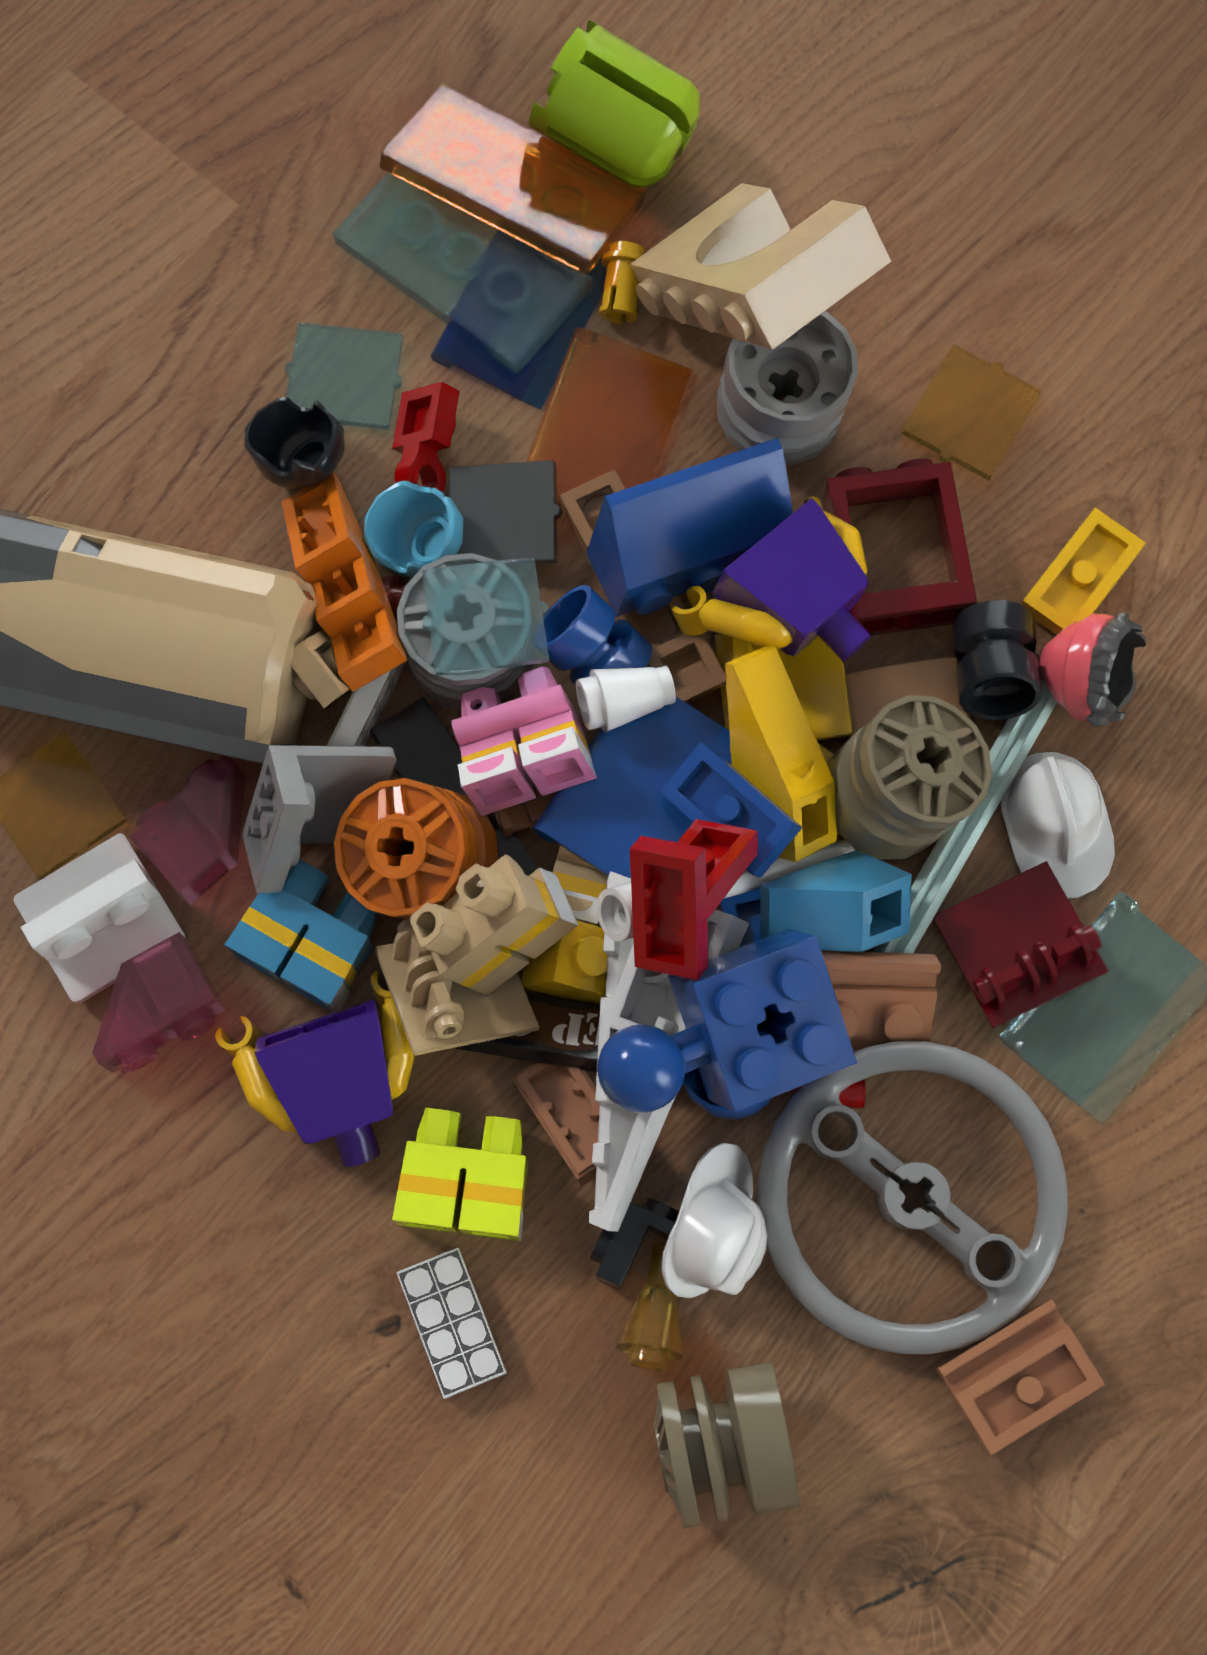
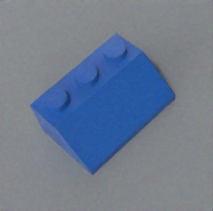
[586,438,793,617]

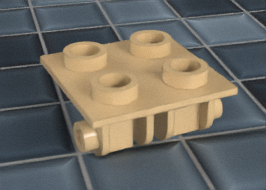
[375,918,539,1056]

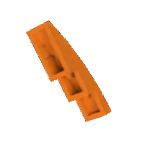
[281,473,407,692]

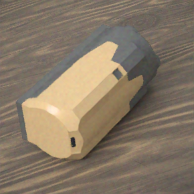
[0,509,321,764]

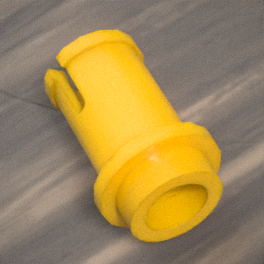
[599,241,646,324]

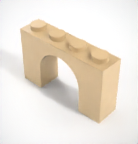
[630,183,891,350]

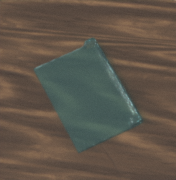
[999,892,1207,1125]

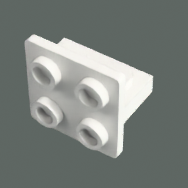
[13,833,185,1004]

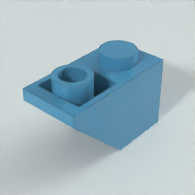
[760,850,911,952]

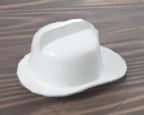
[1000,752,1115,898]
[662,1142,768,1298]

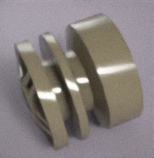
[827,695,992,859]
[653,1361,800,1529]

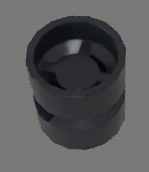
[952,600,1042,720]

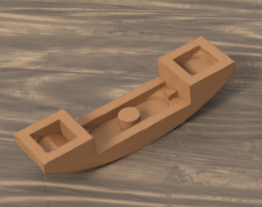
[559,469,726,703]

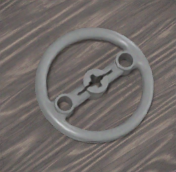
[758,1041,1068,1354]

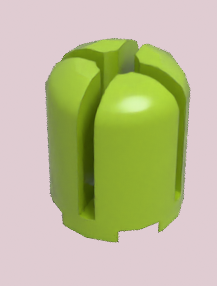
[529,19,700,190]

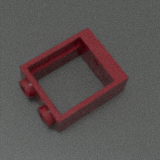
[823,458,977,636]

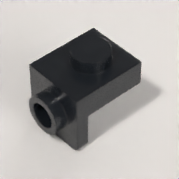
[590,1198,679,1290]

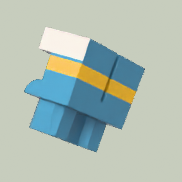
[224,859,380,1013]

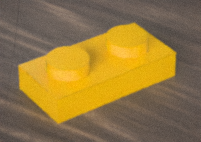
[1021,507,1146,635]

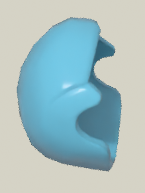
[363,481,464,578]

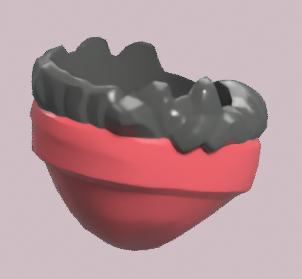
[1038,612,1146,727]

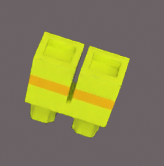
[392,1108,529,1241]

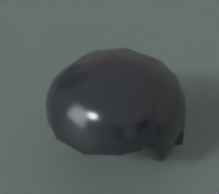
[244,397,345,488]

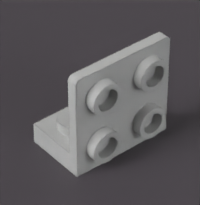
[242,745,396,893]

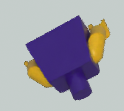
[672,496,871,662]
[215,970,415,1167]

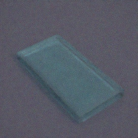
[333,149,594,374]

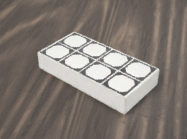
[327,662,406,747]
[396,1247,507,1399]

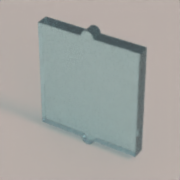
[285,322,403,430]
[422,557,549,676]

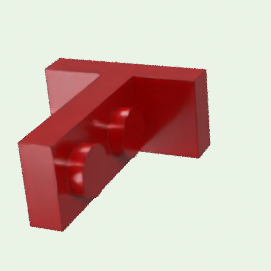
[630,819,758,980]

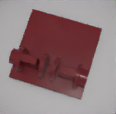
[933,861,1109,1029]

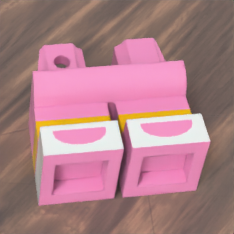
[451,666,597,816]

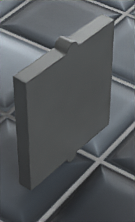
[450,460,563,566]

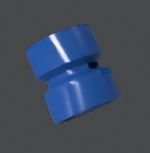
[532,585,653,686]

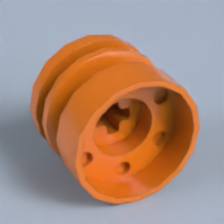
[334,778,499,918]

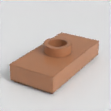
[511,1062,600,1187]

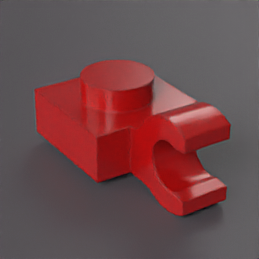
[392,382,460,493]

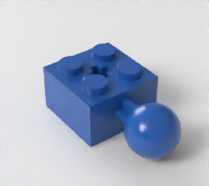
[597,929,857,1113]

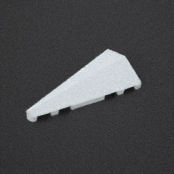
[589,871,749,1232]

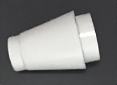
[576,666,676,733]

